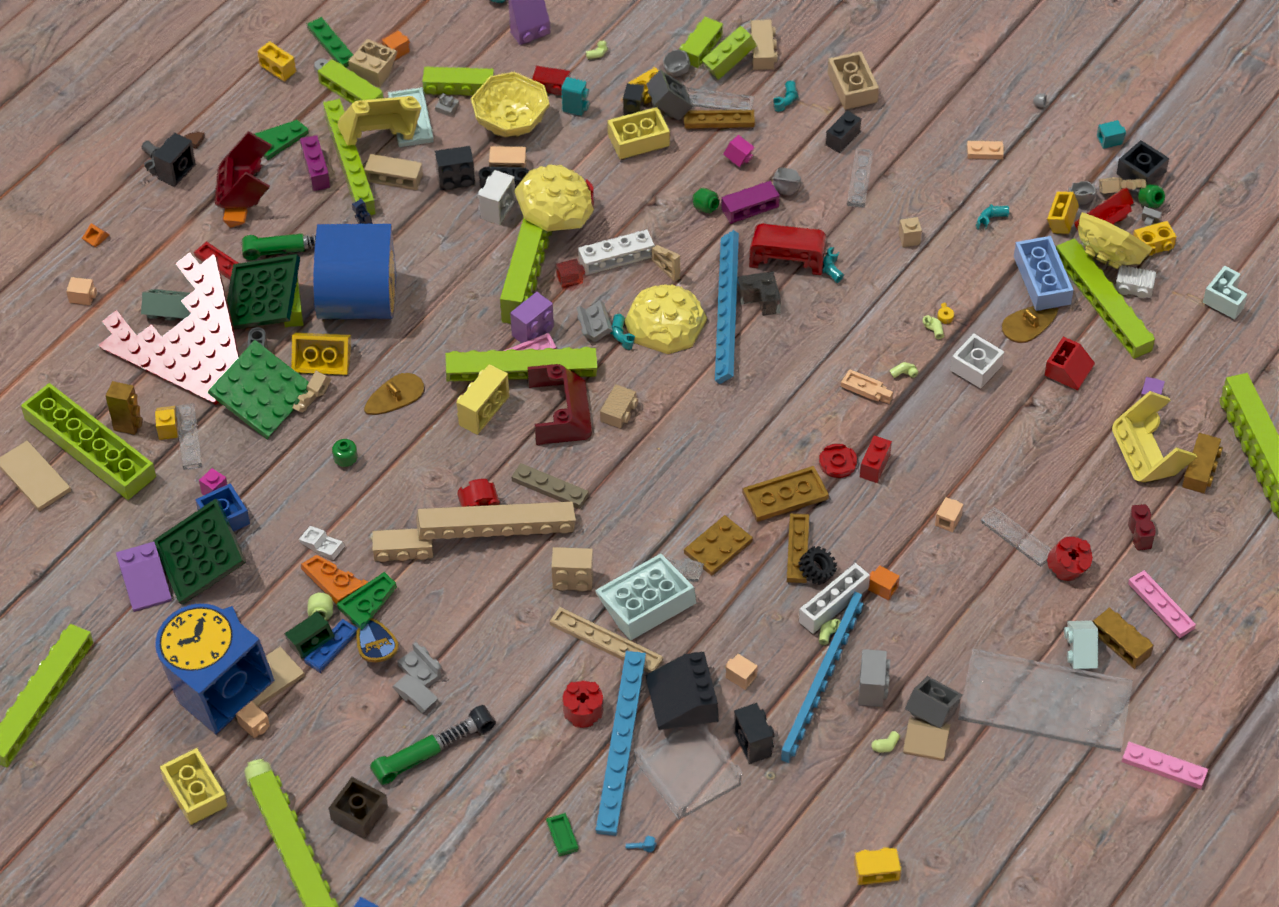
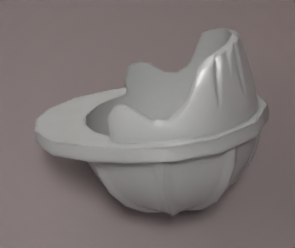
[772,168,803,195]

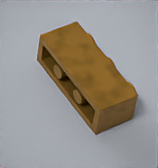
[105,381,143,435]
[1182,433,1223,494]
[1093,607,1154,669]

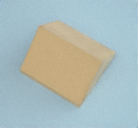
[903,717,951,761]

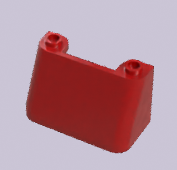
[749,223,827,275]

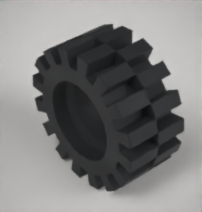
[798,546,837,585]

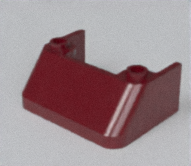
[215,131,272,209]
[527,364,592,445]

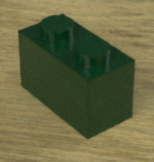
[284,612,335,659]

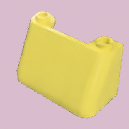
[338,96,422,145]

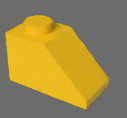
[155,406,178,440]

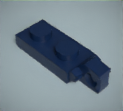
[352,198,373,224]

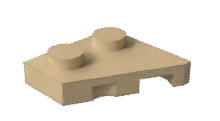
[652,245,681,282]

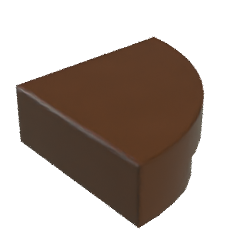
[184,132,205,149]

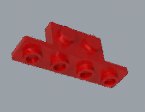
[1074,188,1134,233]

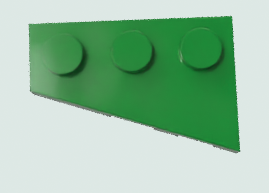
[255,120,309,160]
[337,572,397,631]

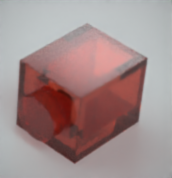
[556,258,585,289]

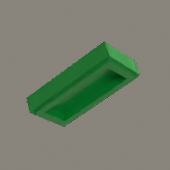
[546,813,579,857]

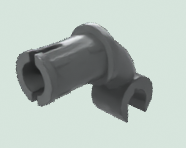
[141,140,159,175]

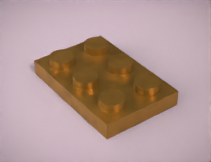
[684,515,753,576]

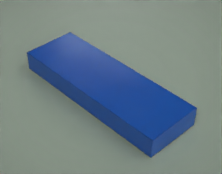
[304,619,358,673]

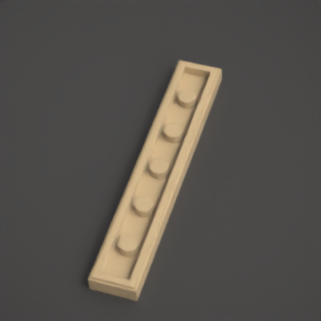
[550,607,663,673]

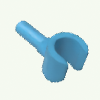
[626,836,656,852]

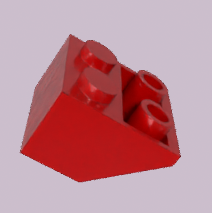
[1044,336,1095,390]

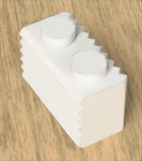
[1115,265,1156,298]

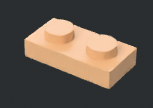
[967,141,1004,160]

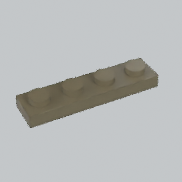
[511,463,589,509]

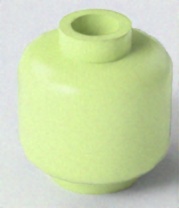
[307,593,333,621]
[244,759,272,787]

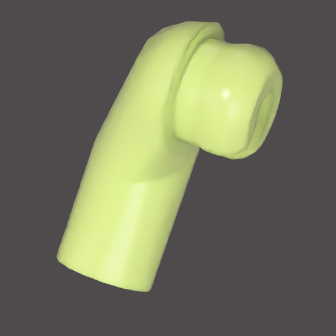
[586,41,608,60]
[922,315,944,339]
[871,731,900,753]

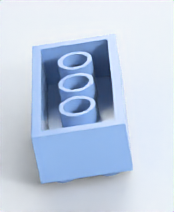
[1014,236,1073,311]

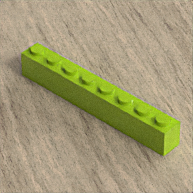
[323,99,376,215]
[1056,238,1155,359]
[445,347,597,382]
[0,624,94,768]
[248,770,338,907]

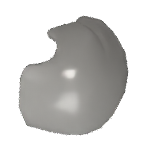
[663,49,690,77]
[1068,181,1097,205]

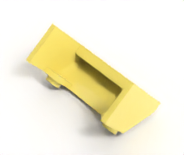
[1112,391,1197,483]

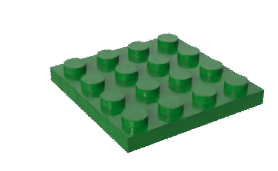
[208,340,309,439]

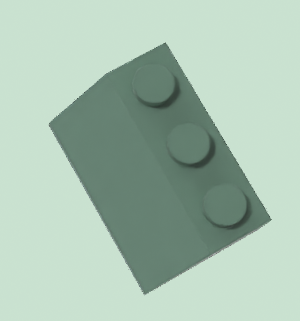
[141,289,191,320]

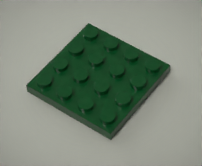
[227,254,300,330]
[153,499,246,605]

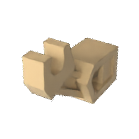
[1099,177,1146,194]
[292,371,332,412]

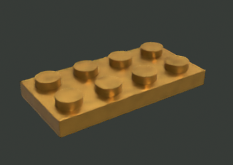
[742,466,829,522]

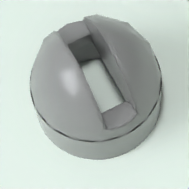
[1033,93,1047,108]

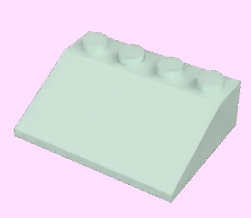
[595,554,696,641]

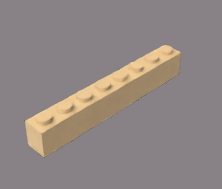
[416,502,576,540]

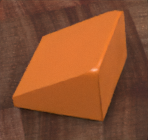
[223,208,248,228]
[82,223,110,247]

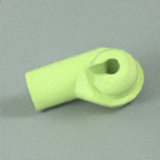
[889,362,918,378]
[819,619,840,645]

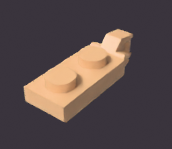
[841,369,893,404]

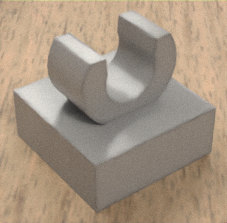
[435,94,459,117]
[1142,207,1162,227]

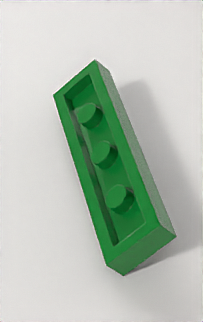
[307,17,353,68]

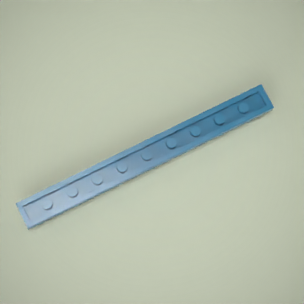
[715,230,739,384]
[781,592,864,763]
[596,651,646,836]

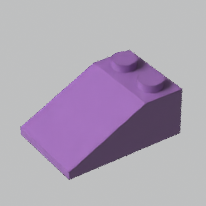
[509,0,550,45]
[116,542,172,612]

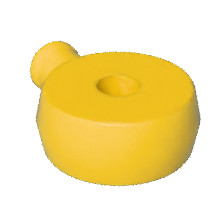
[937,303,955,324]

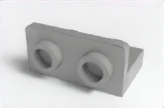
[577,300,613,342]
[397,642,442,688]

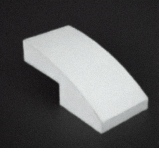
[299,526,345,560]

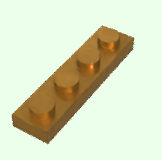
[684,110,755,128]
[787,513,809,583]

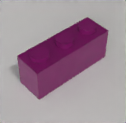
[300,135,330,191]
[721,181,780,224]

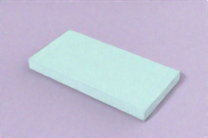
[388,87,434,147]

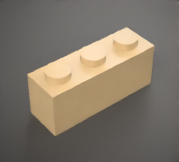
[750,20,777,70]
[364,154,423,190]
[373,529,433,562]

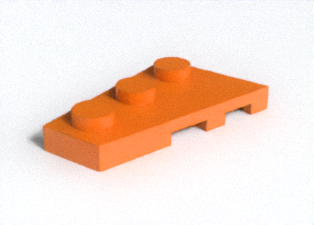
[301,555,368,604]

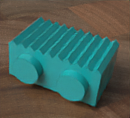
[561,76,590,116]

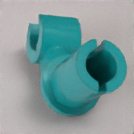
[773,80,799,112]
[975,204,1009,230]
[823,247,844,283]
[610,314,635,350]

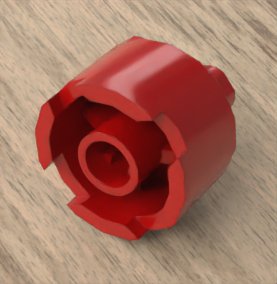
[457,478,500,507]
[1047,536,1093,581]
[562,681,604,728]

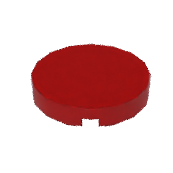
[819,444,857,478]

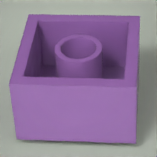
[510,292,554,343]

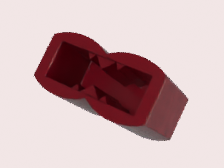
[1128,504,1156,551]

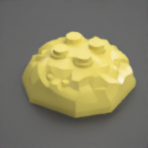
[471,72,550,137]
[514,165,594,231]
[1078,212,1152,269]
[624,284,707,354]

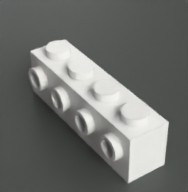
[578,230,654,275]
[799,563,870,634]

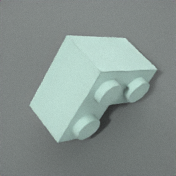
[1203,266,1247,319]
[1064,621,1098,669]

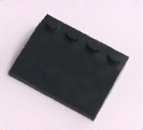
[645,651,719,730]

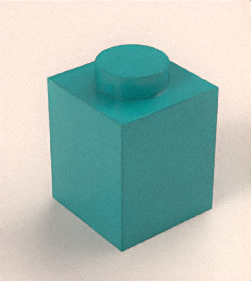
[1096,120,1126,149]

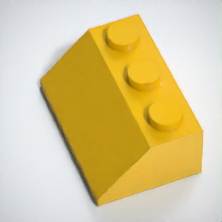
[291,333,351,375]

